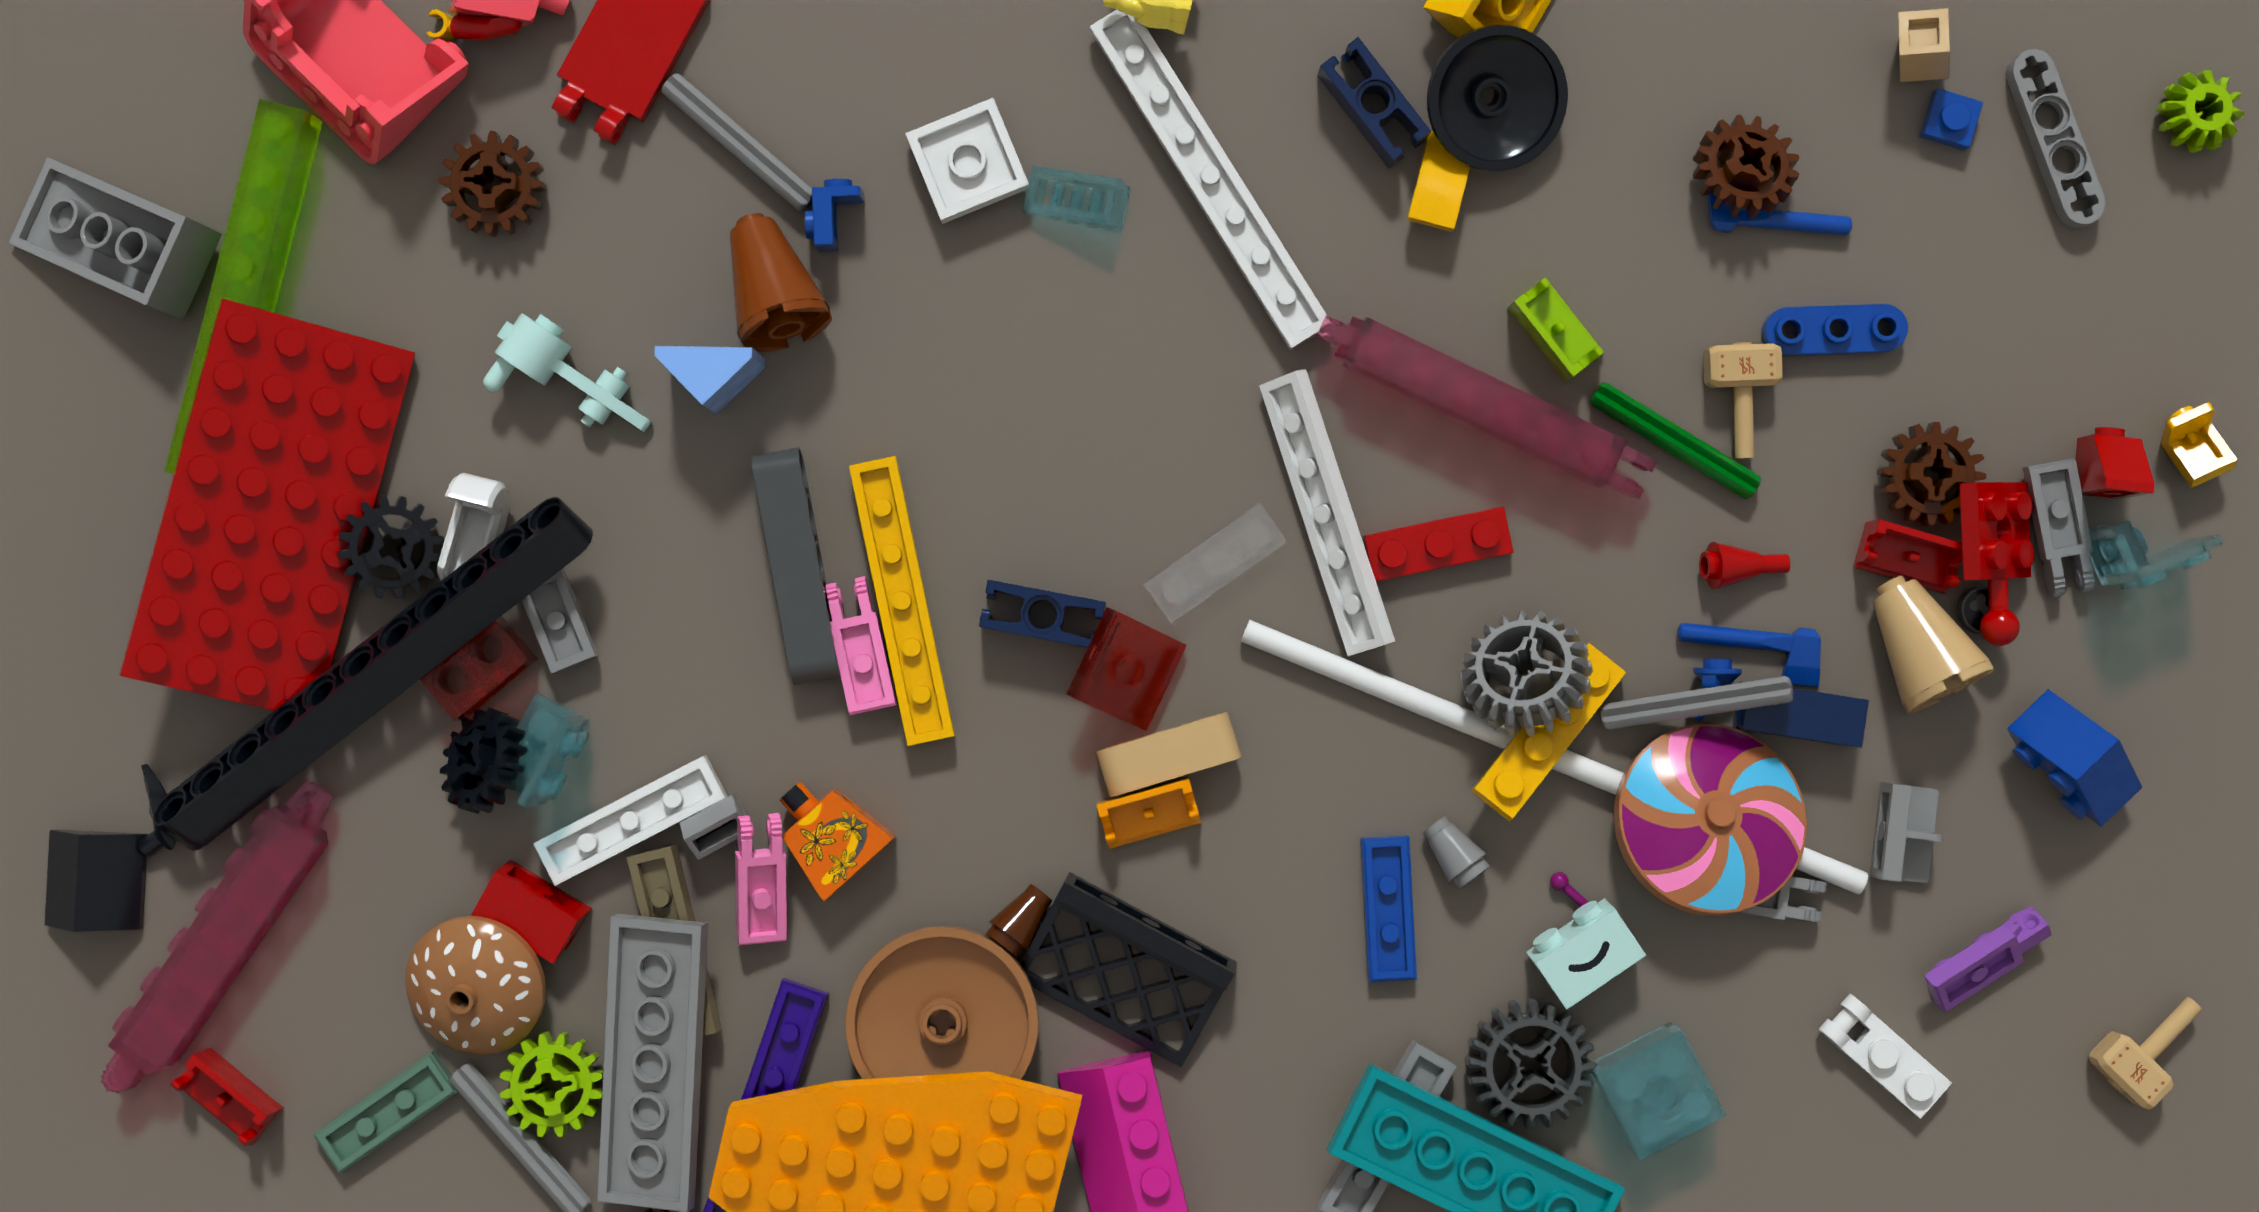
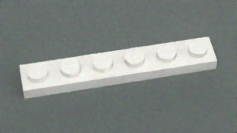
[1259,369,1395,656]

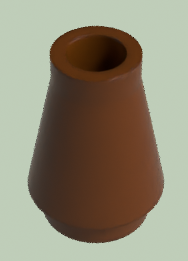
[985,884,1053,958]

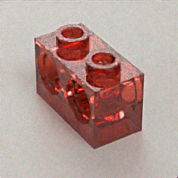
[420,616,538,721]

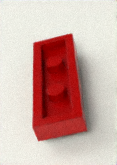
[1363,506,1514,582]

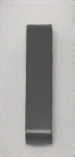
[751,447,841,685]

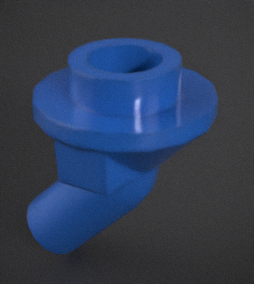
[1693,658,1742,721]

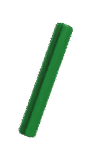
[1590,382,1761,499]

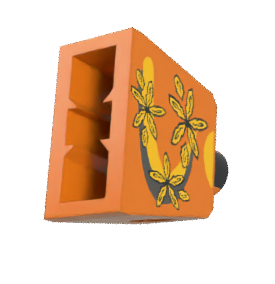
[779,781,896,901]

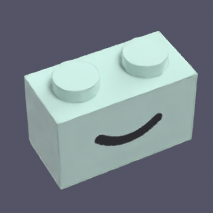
[1526,898,1646,1010]

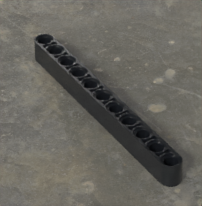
[153,497,593,851]

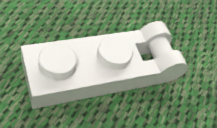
[1818,993,1952,1119]

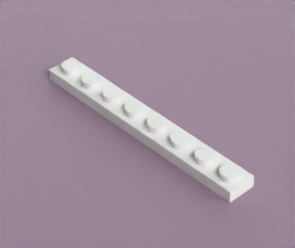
[1089,9,1332,350]

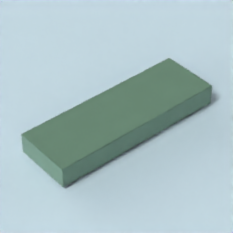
[313,1050,458,1174]

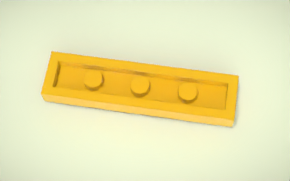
[1471,643,1626,821]

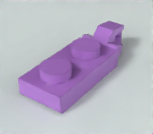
[1924,906,2052,1012]

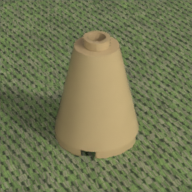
[1873,576,1994,714]

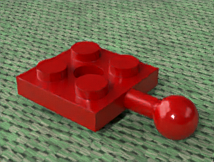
[1959,482,2034,646]

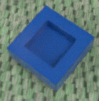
[1919,88,1983,151]

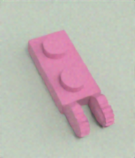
[825,576,898,715]
[735,813,787,946]

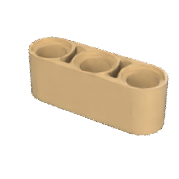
[1096,711,1242,797]

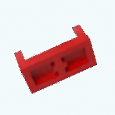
[1853,519,1963,594]
[471,860,592,964]
[170,1047,284,1147]

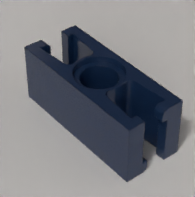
[1317,37,1431,169]
[979,580,1106,650]
[1733,682,1869,748]

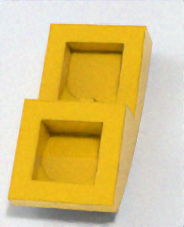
[1406,131,1470,232]

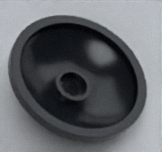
[1427,25,1568,171]

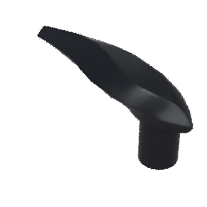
[138,764,176,857]

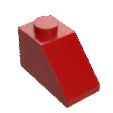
[2075,427,2155,499]

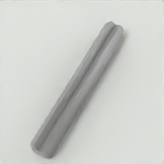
[661,73,812,212]
[1601,676,1793,730]
[450,1063,591,1212]

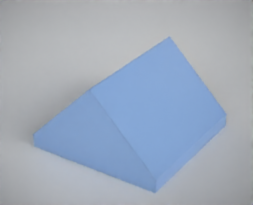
[654,346,765,414]

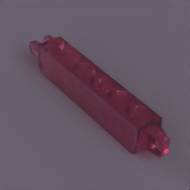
[1317,316,1657,499]
[101,781,334,1094]

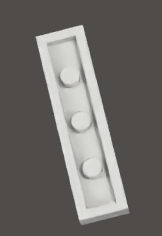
[533,755,728,886]

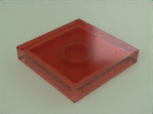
[1066,607,1187,731]

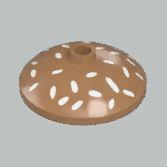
[405,916,546,1055]

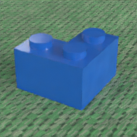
[2007,689,2143,827]

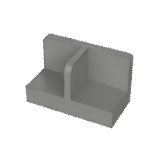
[1870,782,1943,883]

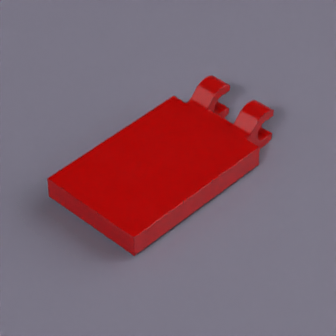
[551,0,710,145]

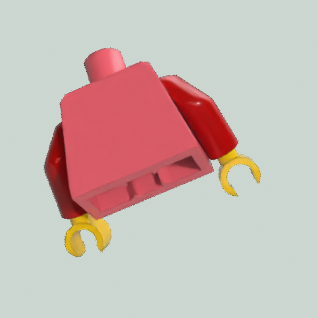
[426,0,569,42]

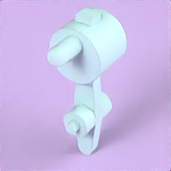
[483,313,652,432]

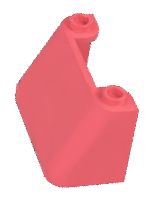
[243,0,469,165]

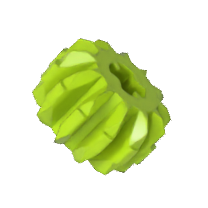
[2156,70,2245,153]

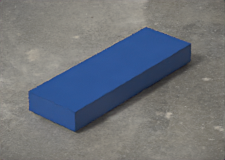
[1360,835,1417,982]

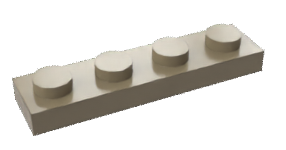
[626,844,722,1036]

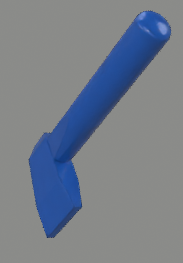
[1707,193,1852,235]
[1677,623,1821,687]

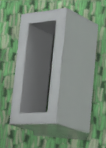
[679,793,748,860]

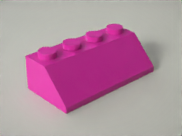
[1057,1050,1189,1212]

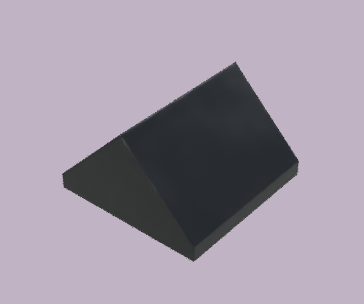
[44,829,148,932]

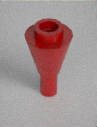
[1699,542,1790,589]

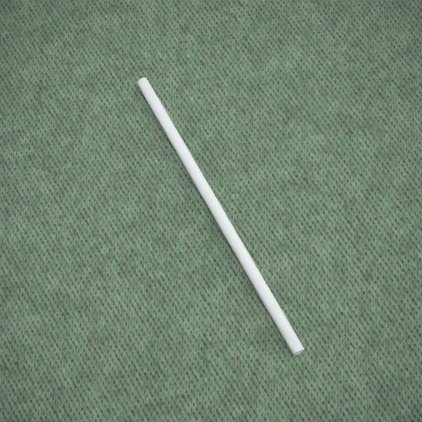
[1241,619,1868,895]

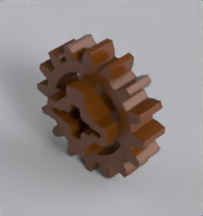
[1692,115,1799,219]
[439,131,547,237]
[1877,422,1986,527]

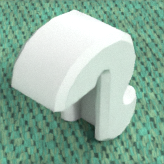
[437,472,510,580]

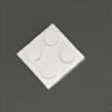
[905,98,1030,224]

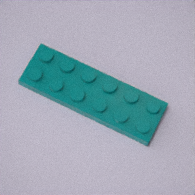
[1326,1063,1626,1212]

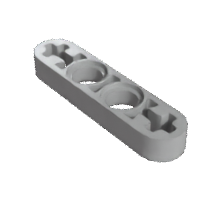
[2006,49,2106,228]

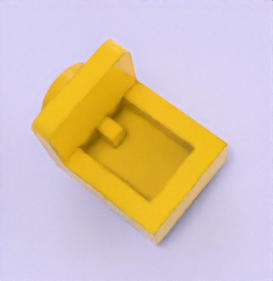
[2160,402,2238,488]

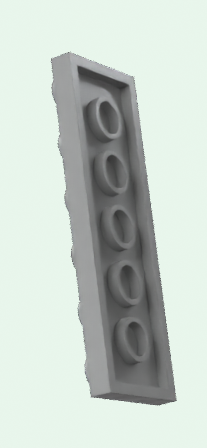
[597,914,708,1212]

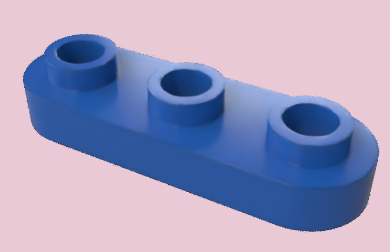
[1761,304,1908,357]

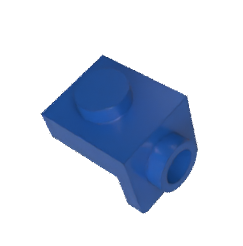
[805,179,864,252]

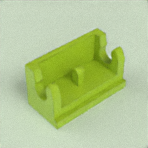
[1507,277,1604,382]

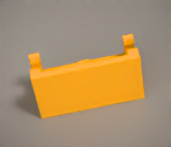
[1096,777,1201,849]

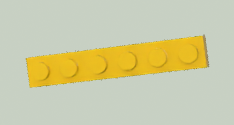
[849,456,955,746]

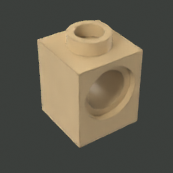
[1898,8,1950,82]

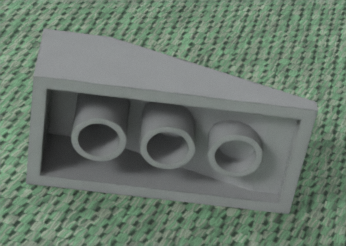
[9,157,222,320]

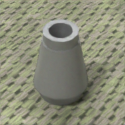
[1423,816,1490,890]

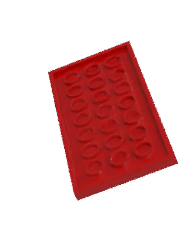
[119,298,415,711]

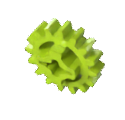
[499,1031,603,1137]

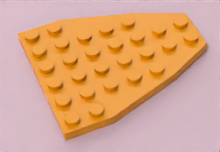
[708,1071,1082,1212]

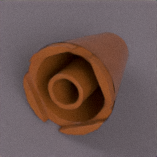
[730,213,832,352]

